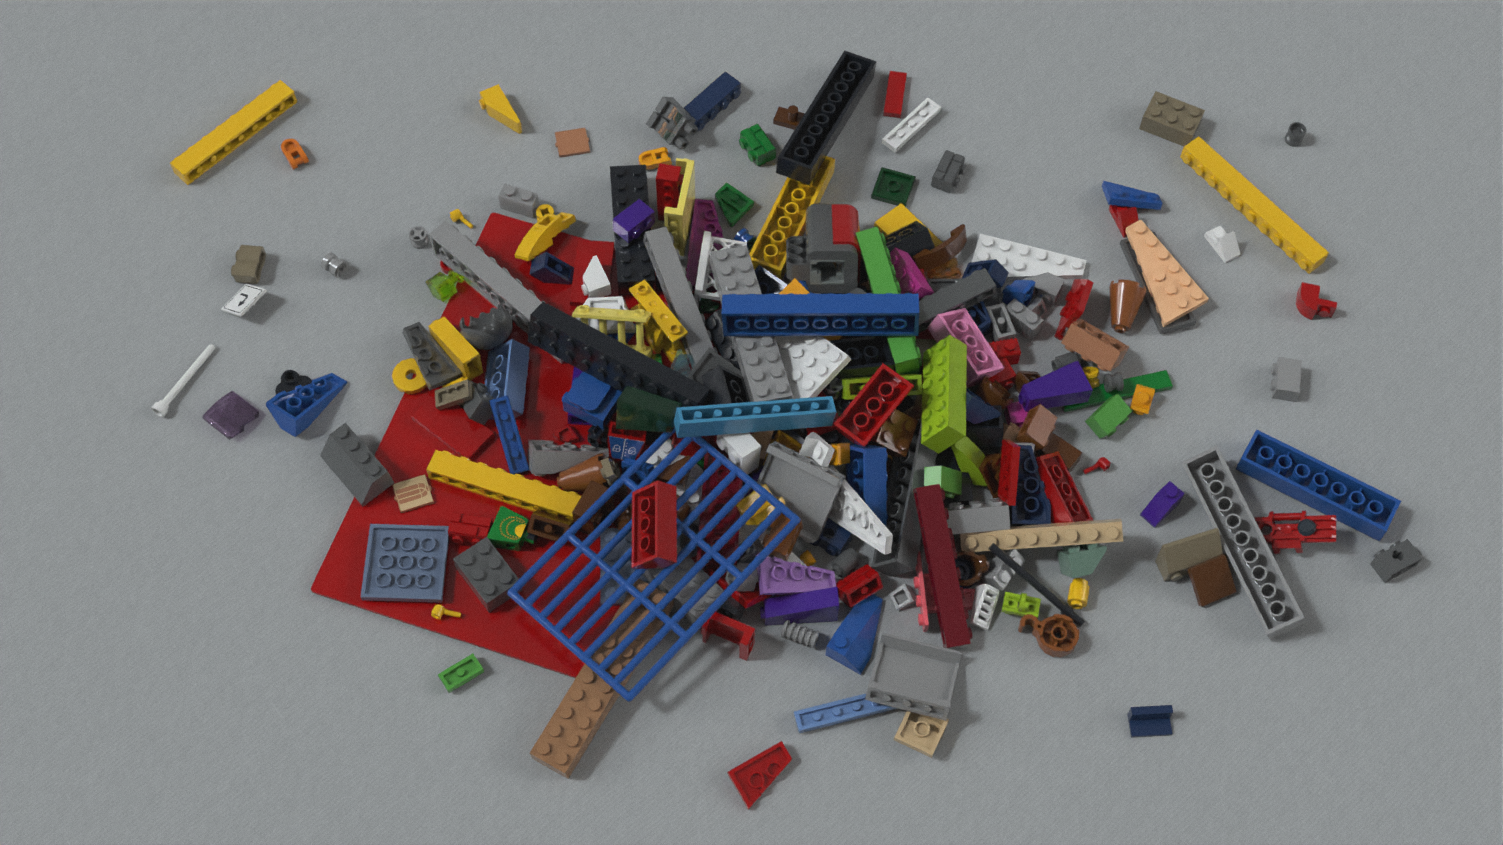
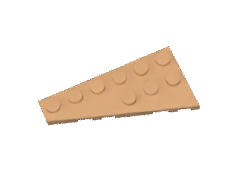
[1125,220,1209,327]

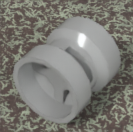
[321,252,347,278]

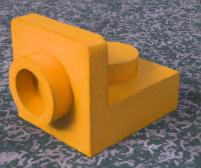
[1130,384,1155,415]
[829,443,850,466]

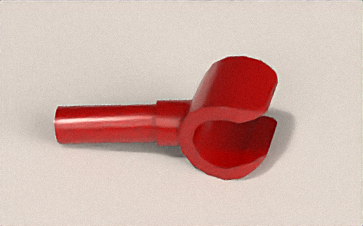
[1083,457,1111,474]

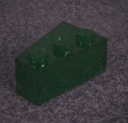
[616,386,682,433]

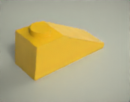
[478,84,522,134]

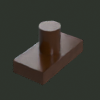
[773,105,805,130]

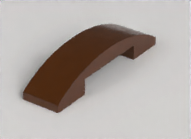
[912,224,967,272]

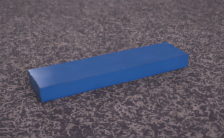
[489,395,530,475]

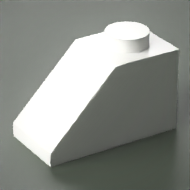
[581,255,611,298]

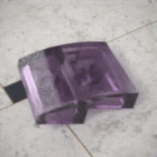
[202,391,259,440]

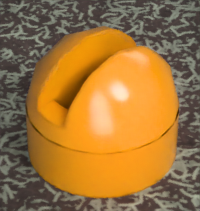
[800,550,816,566]

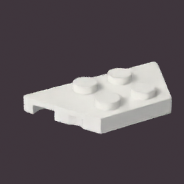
[576,296,636,334]

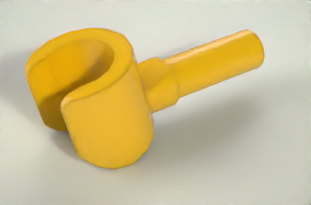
[450,209,474,229]
[431,604,461,619]

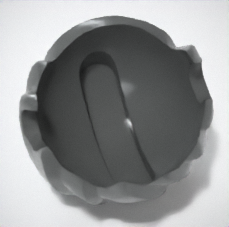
[459,304,513,350]

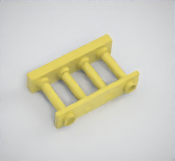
[572,305,653,357]

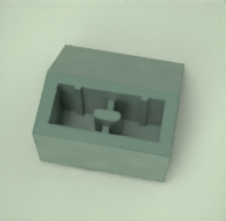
[1056,543,1107,578]

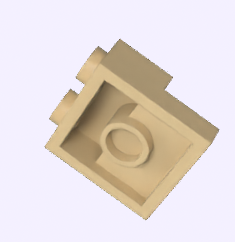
[894,711,949,758]

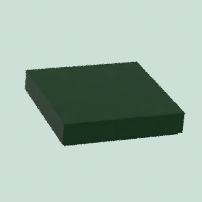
[871,167,916,207]

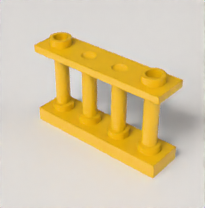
[629,279,688,365]

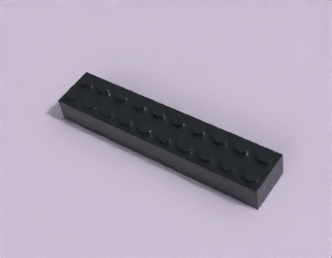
[776,50,877,185]
[527,302,709,419]

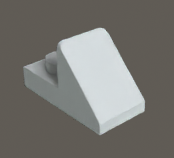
[1204,225,1240,263]
[799,432,835,467]

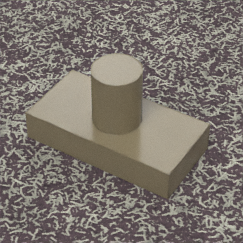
[435,379,473,410]

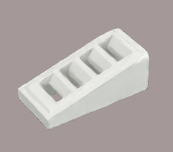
[970,584,1000,630]

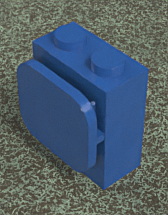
[562,372,623,430]

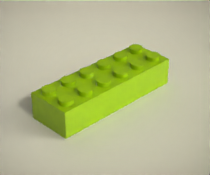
[921,335,967,454]

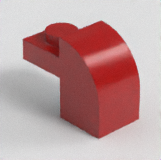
[1296,282,1337,320]

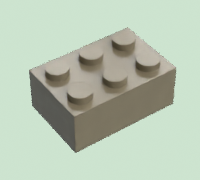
[1139,91,1205,147]

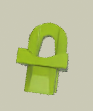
[1001,592,1041,619]

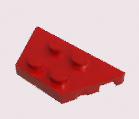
[1054,279,1094,340]

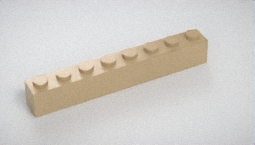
[960,519,1123,552]

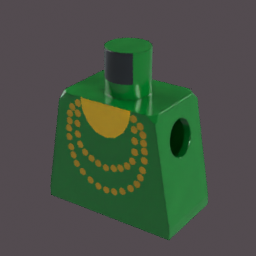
[487,506,538,551]

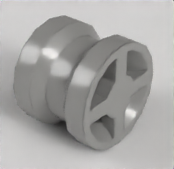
[409,226,429,249]

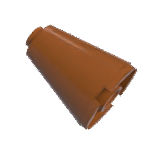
[1109,279,1147,333]
[557,453,609,492]

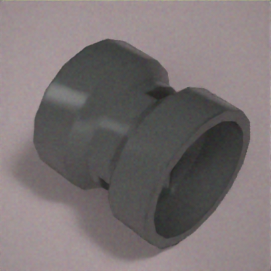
[1285,122,1307,147]

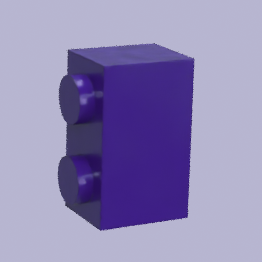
[613,199,655,243]

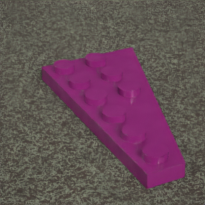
[686,199,724,292]

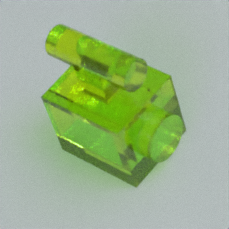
[425,270,465,302]

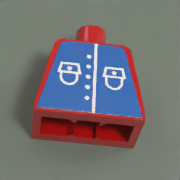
[608,421,647,465]

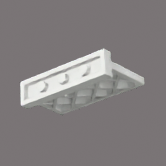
[694,231,747,301]

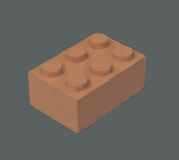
[1061,319,1129,372]

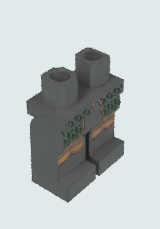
[646,97,698,149]

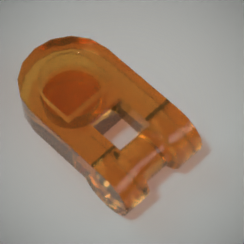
[927,257,962,279]

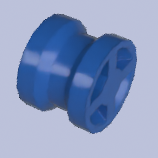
[734,228,757,250]

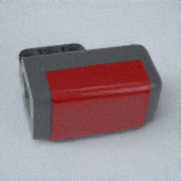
[786,204,861,293]

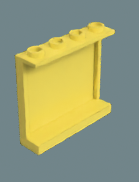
[664,158,695,256]

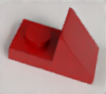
[1108,205,1139,238]

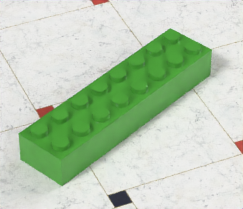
[856,226,923,375]

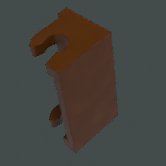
[979,453,1001,498]

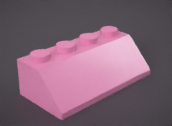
[927,308,1004,388]

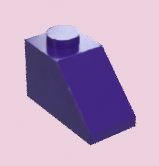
[1140,481,1185,528]

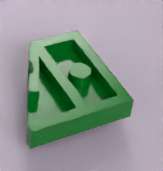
[715,182,754,227]

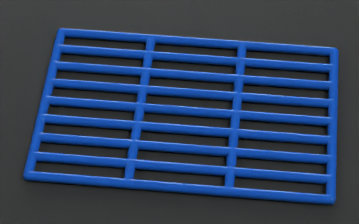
[507,422,801,702]

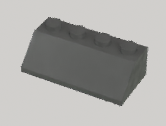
[320,423,394,506]

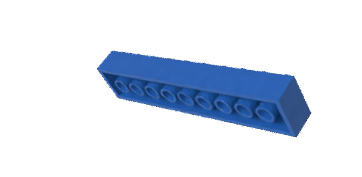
[722,293,919,336]

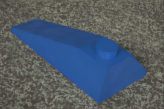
[266,373,347,437]
[825,594,883,675]

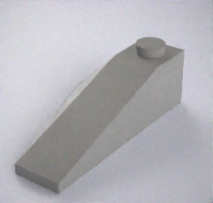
[528,440,609,476]

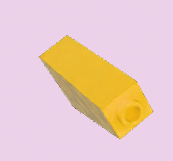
[428,317,484,381]

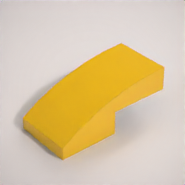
[645,318,666,354]

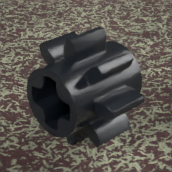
[587,425,609,448]

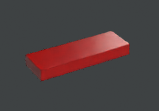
[883,71,907,118]

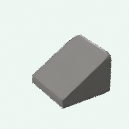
[889,584,916,611]

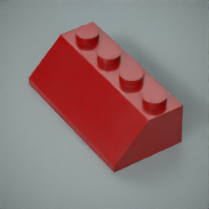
[834,363,914,448]
[1036,451,1094,524]
[632,480,677,569]

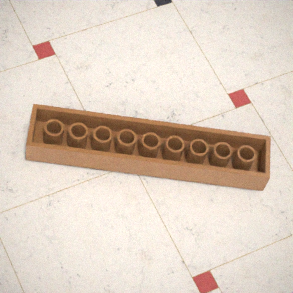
[530,579,675,779]

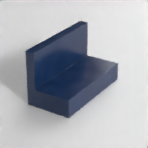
[1127,705,1173,738]

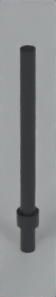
[988,543,1085,627]

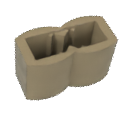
[231,245,266,284]

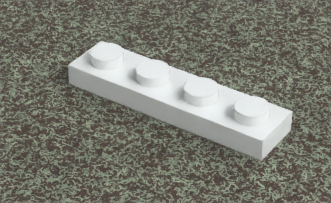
[882,98,941,153]

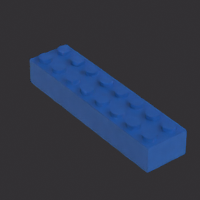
[1236,429,1401,542]

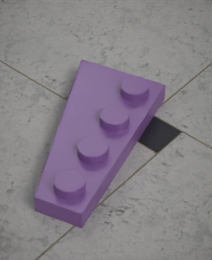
[756,554,836,595]

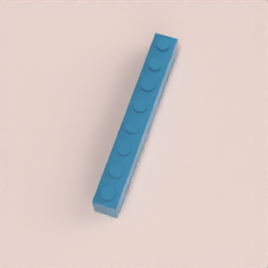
[674,396,836,438]

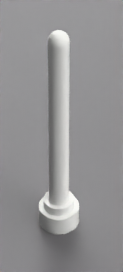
[151,344,215,418]

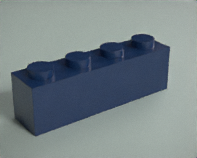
[684,71,741,134]

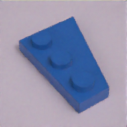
[1102,180,1162,210]

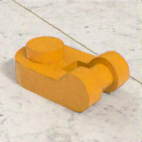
[638,147,672,170]

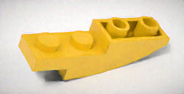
[515,212,576,261]

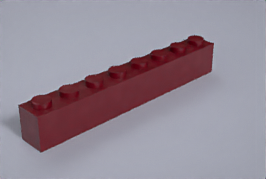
[913,484,973,648]

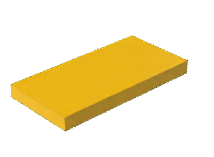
[874,203,943,250]

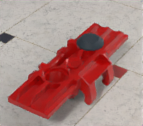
[1254,510,1337,554]

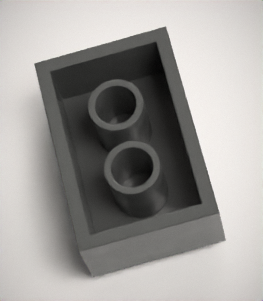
[453,537,523,613]

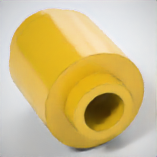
[1067,578,1090,609]

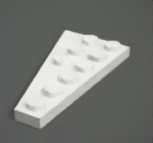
[972,234,1087,281]
[814,460,893,555]

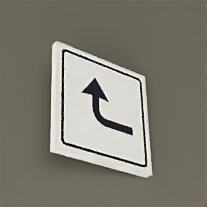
[221,284,267,317]

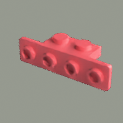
[914,551,937,632]

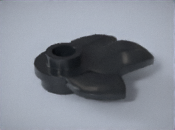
[275,370,312,395]

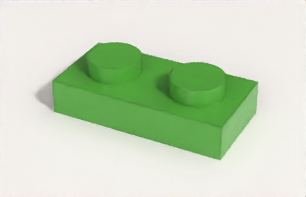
[438,653,484,693]

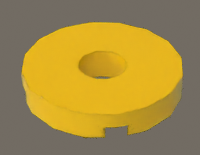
[392,358,427,394]

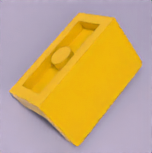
[736,484,785,525]

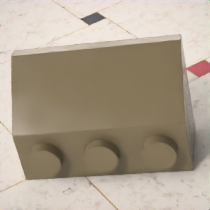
[1155,528,1223,582]

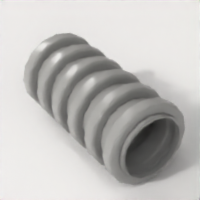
[781,620,820,649]

